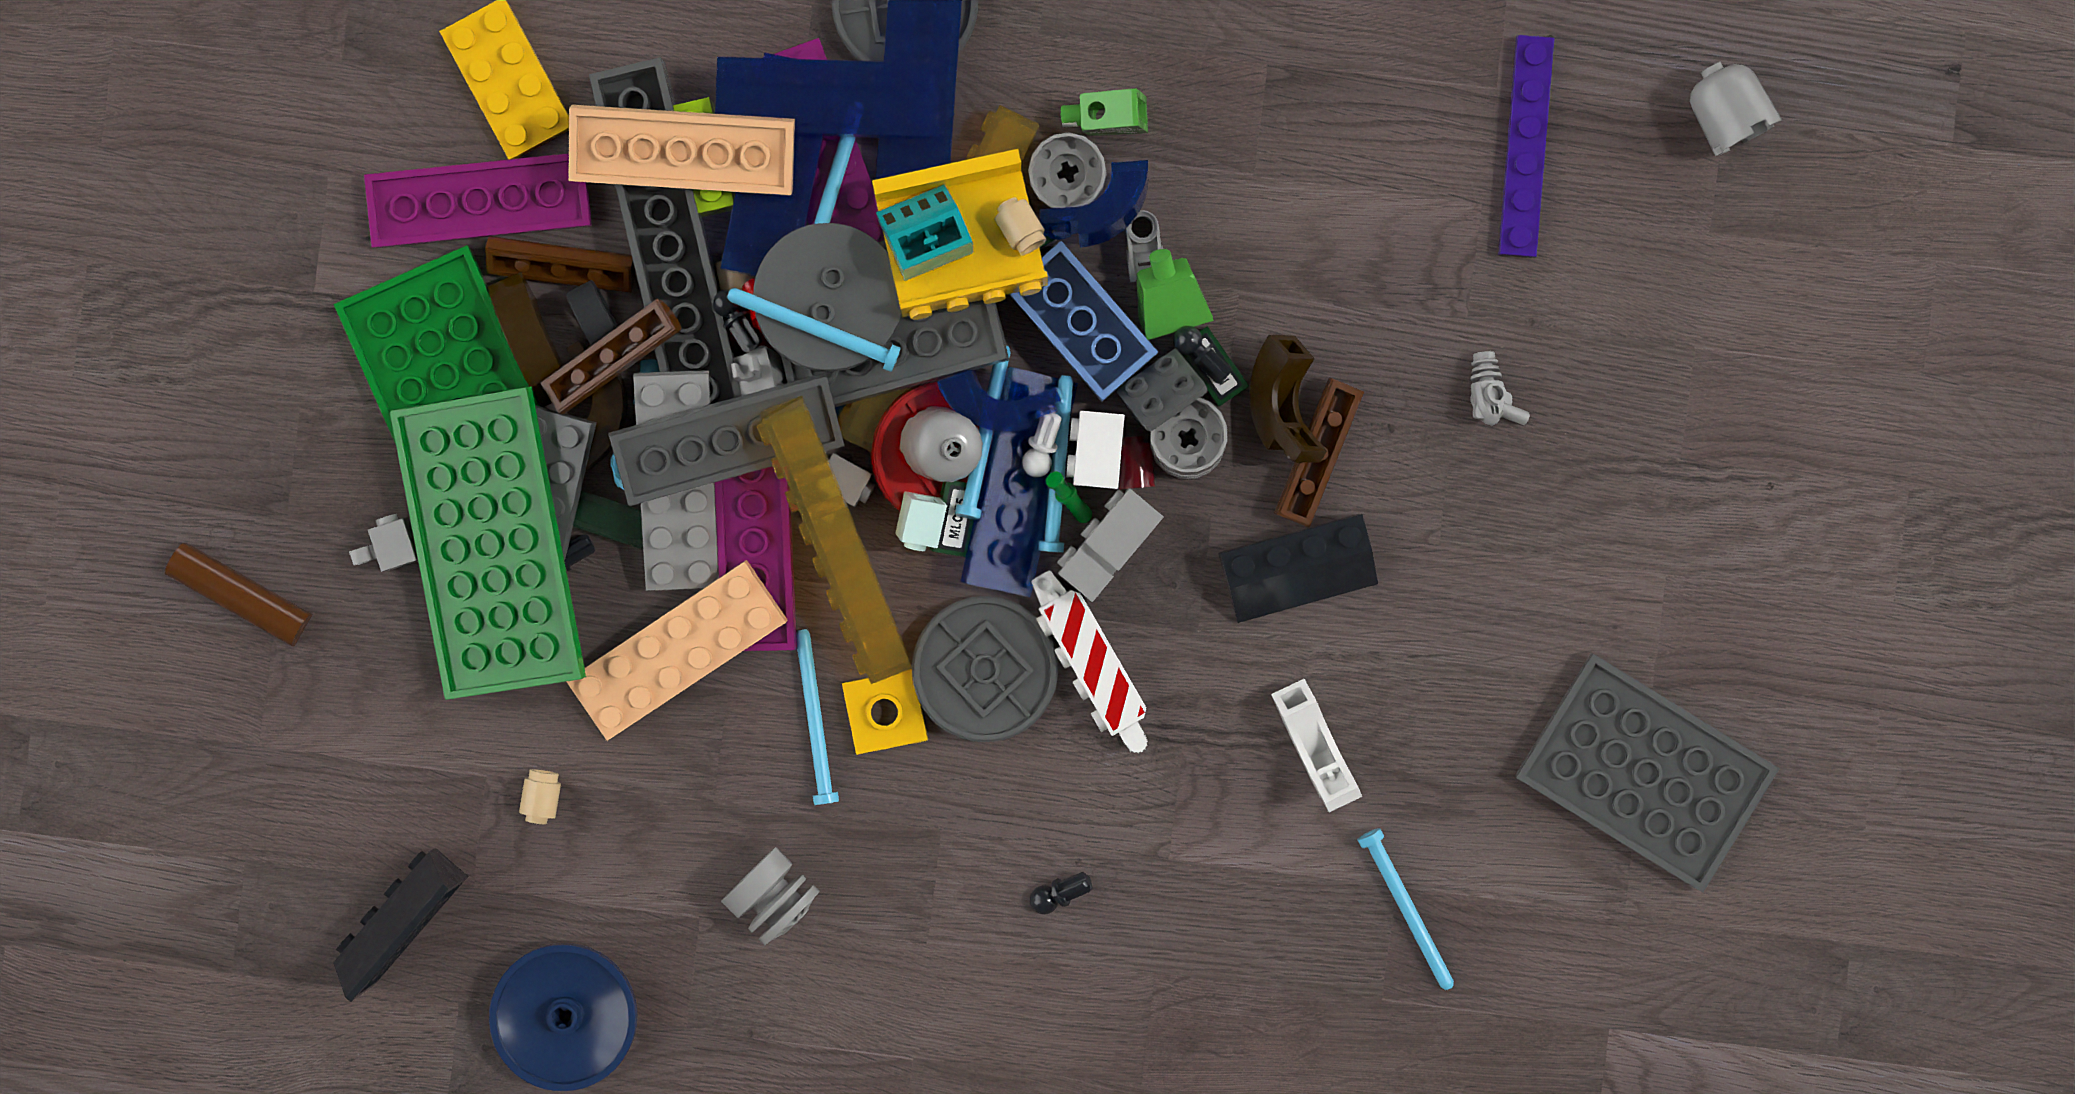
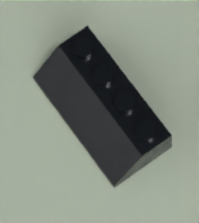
[1218,514,1378,623]

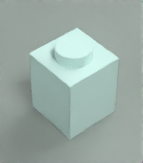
[895,491,947,551]

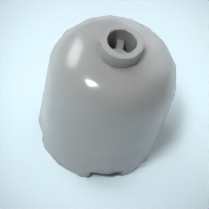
[1690,62,1782,156]
[900,406,983,482]

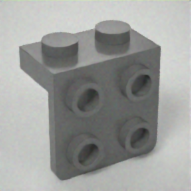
[1116,348,1207,431]

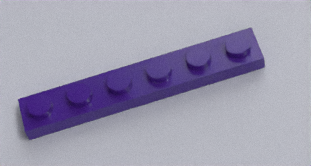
[1498,35,1555,258]

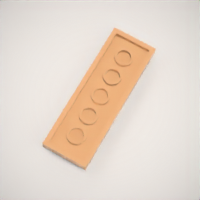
[569,105,795,195]
[566,560,788,741]

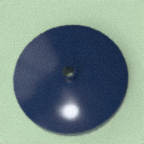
[489,943,638,1091]

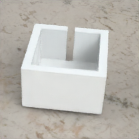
[1066,411,1125,489]

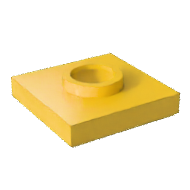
[842,669,928,755]

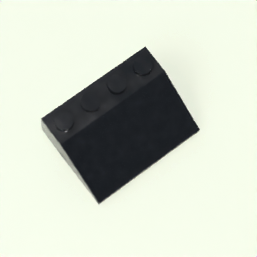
[333,848,469,1002]

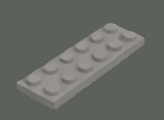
[633,370,719,590]

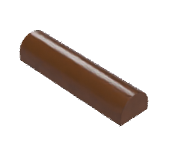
[485,236,636,293]
[541,299,681,414]
[1274,378,1364,528]
[165,543,313,647]

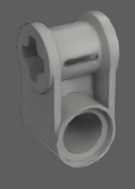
[1125,210,1163,283]

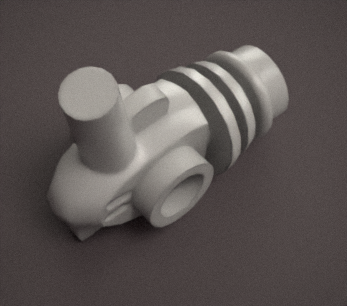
[1470,351,1530,426]

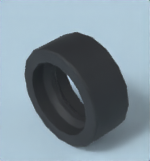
[566,280,619,345]

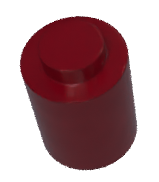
[1118,436,1155,489]

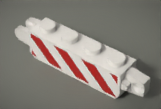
[1031,570,1148,754]

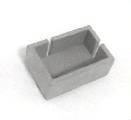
[1057,488,1164,602]

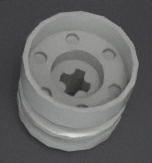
[1028,132,1107,211]
[1150,398,1227,479]
[721,847,819,946]

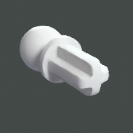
[1022,411,1062,477]

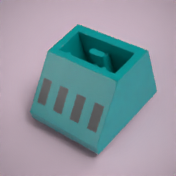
[876,184,973,281]

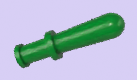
[1046,471,1092,523]

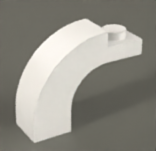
[1271,679,1362,812]

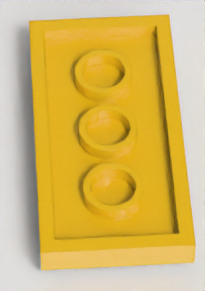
[439,0,569,160]

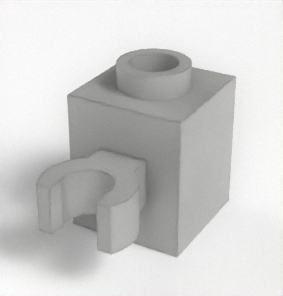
[731,345,788,396]
[816,453,876,522]
[349,514,418,572]

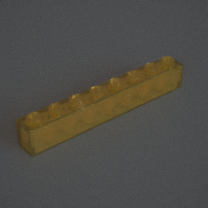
[757,395,912,684]

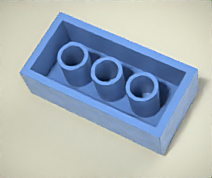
[1008,241,1158,402]

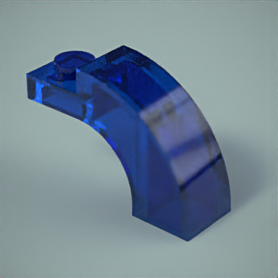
[1040,160,1149,248]
[937,369,1064,433]

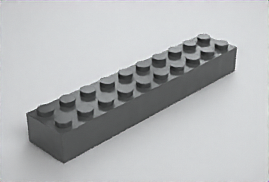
[589,57,742,405]

